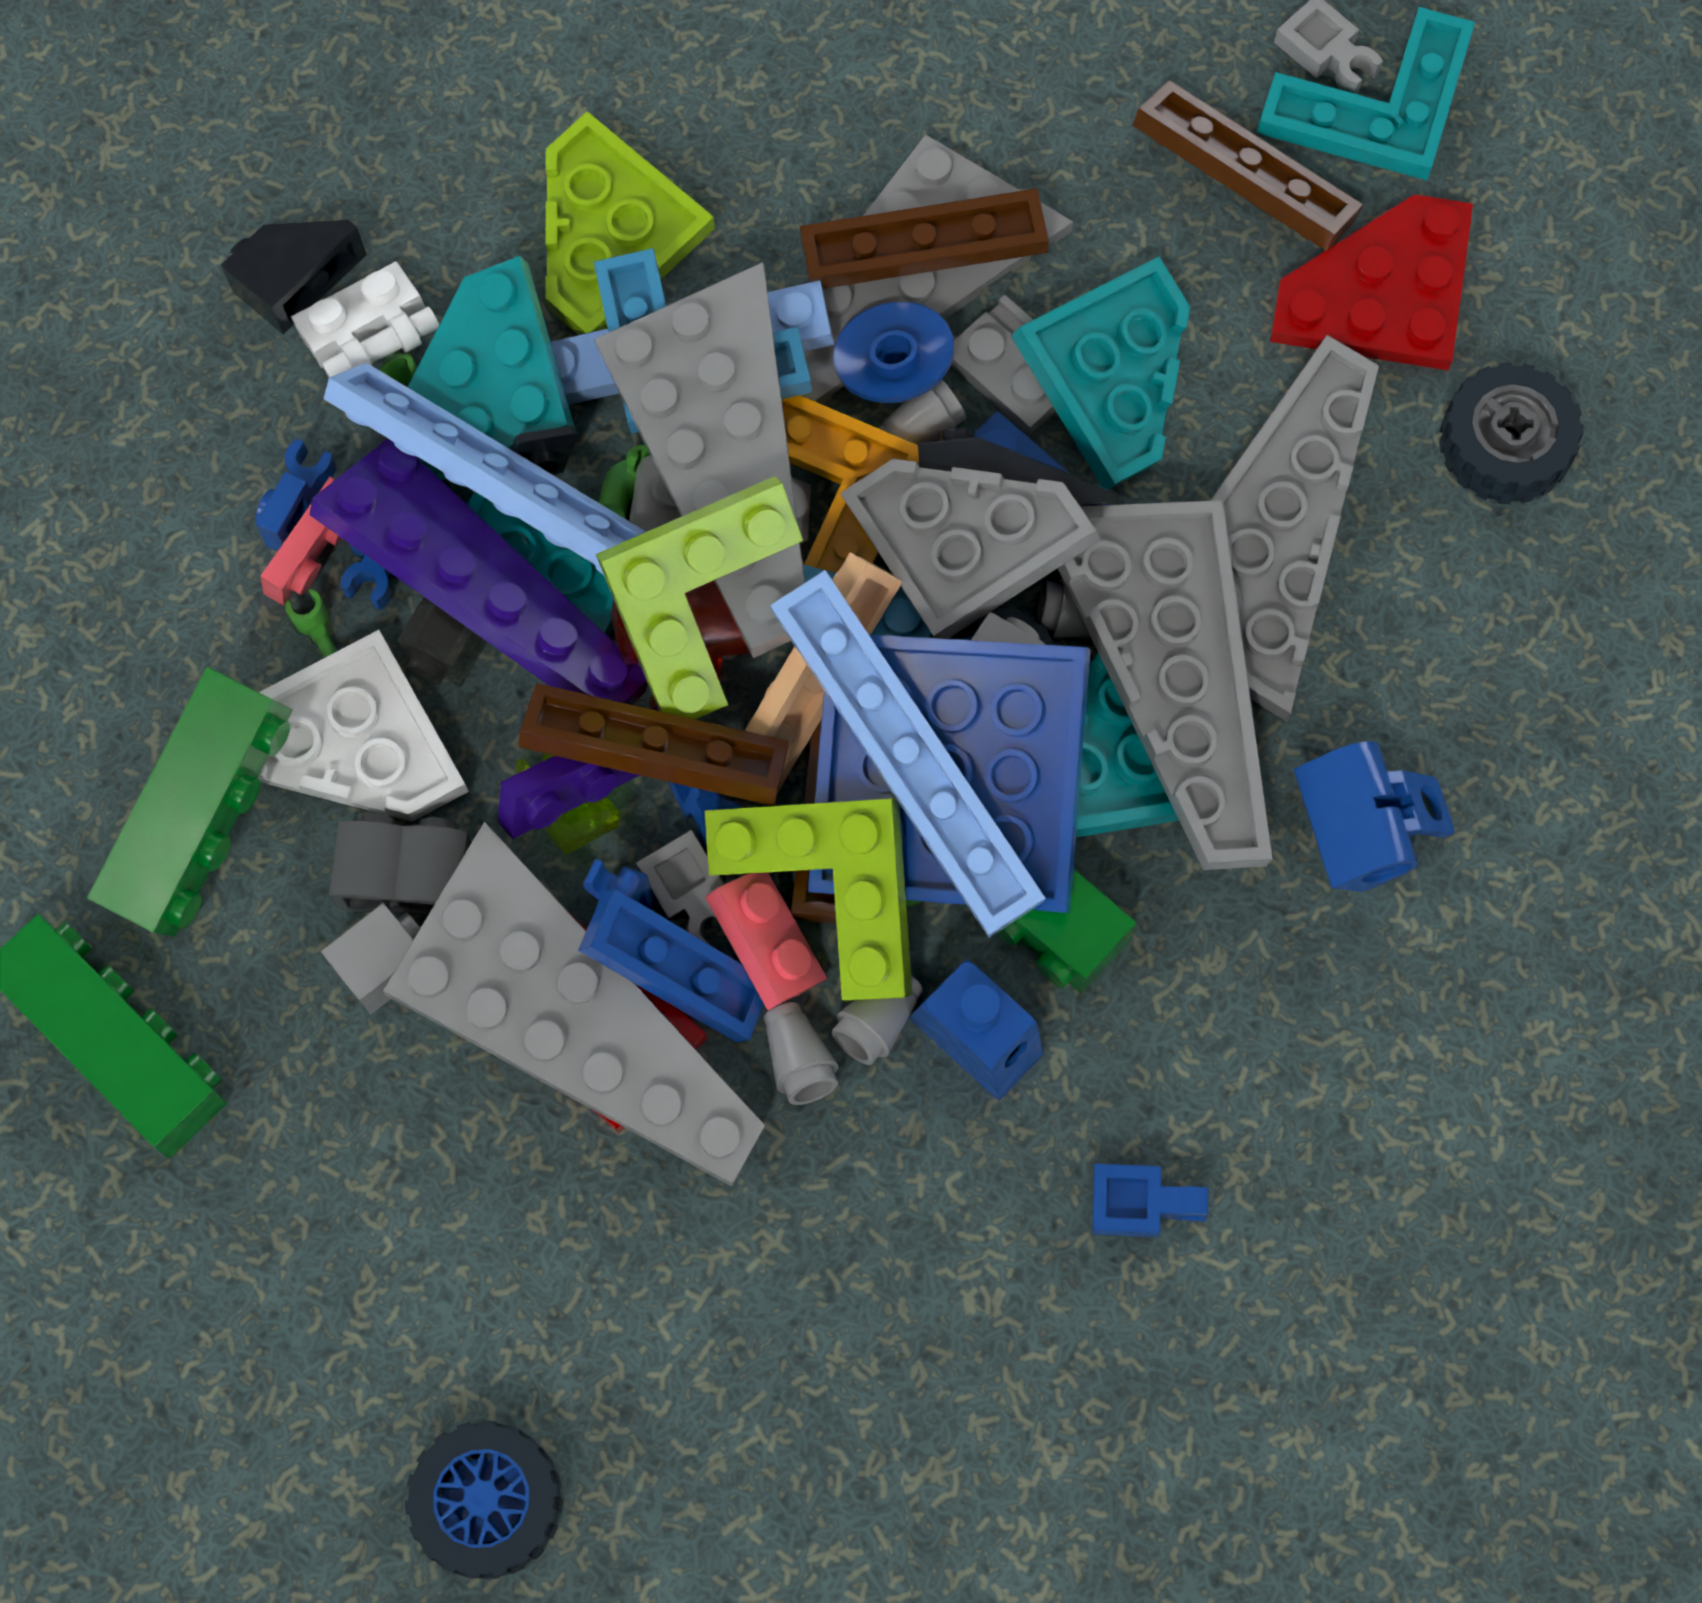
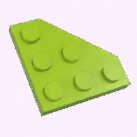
[545,111,715,335]

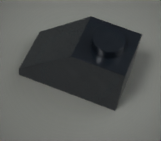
[221,220,367,334]

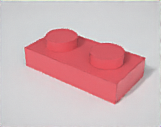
[260,477,343,605]
[705,872,828,1011]

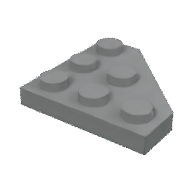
[840,459,1100,639]

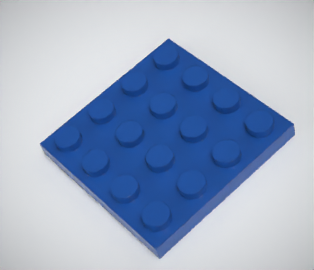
[808,635,1090,913]

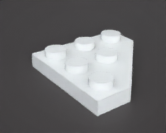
[258,630,469,822]

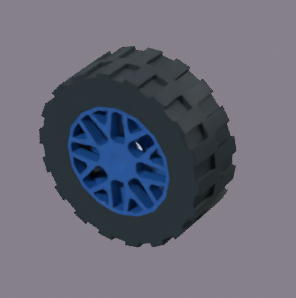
[405,1420,563,1580]

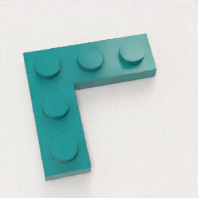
[1257,7,1475,181]

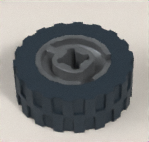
[1439,362,1584,504]

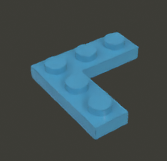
[594,248,813,434]

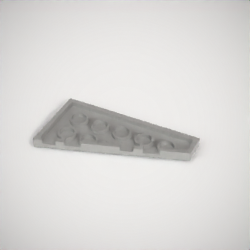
[800,134,1074,405]
[594,262,805,658]
[1210,335,1379,722]
[1058,500,1273,870]
[383,822,765,1187]

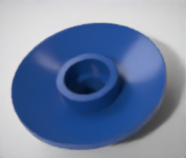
[833,302,955,403]

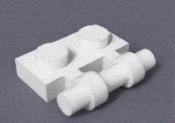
[291,261,439,378]

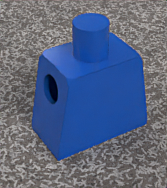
[909,959,1043,1101]

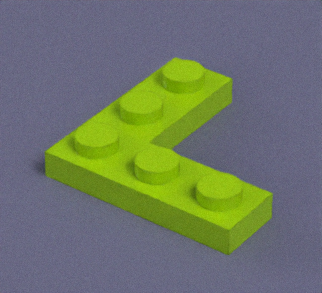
[595,476,803,719]
[705,798,912,1000]

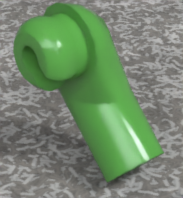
[598,445,651,518]

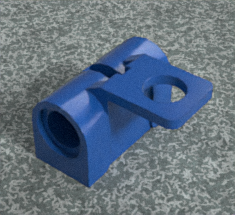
[1293,741,1454,892]

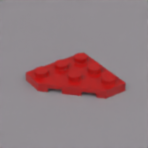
[1270,194,1473,371]

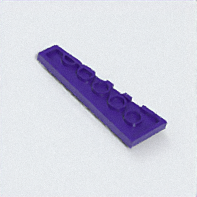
[309,438,648,705]

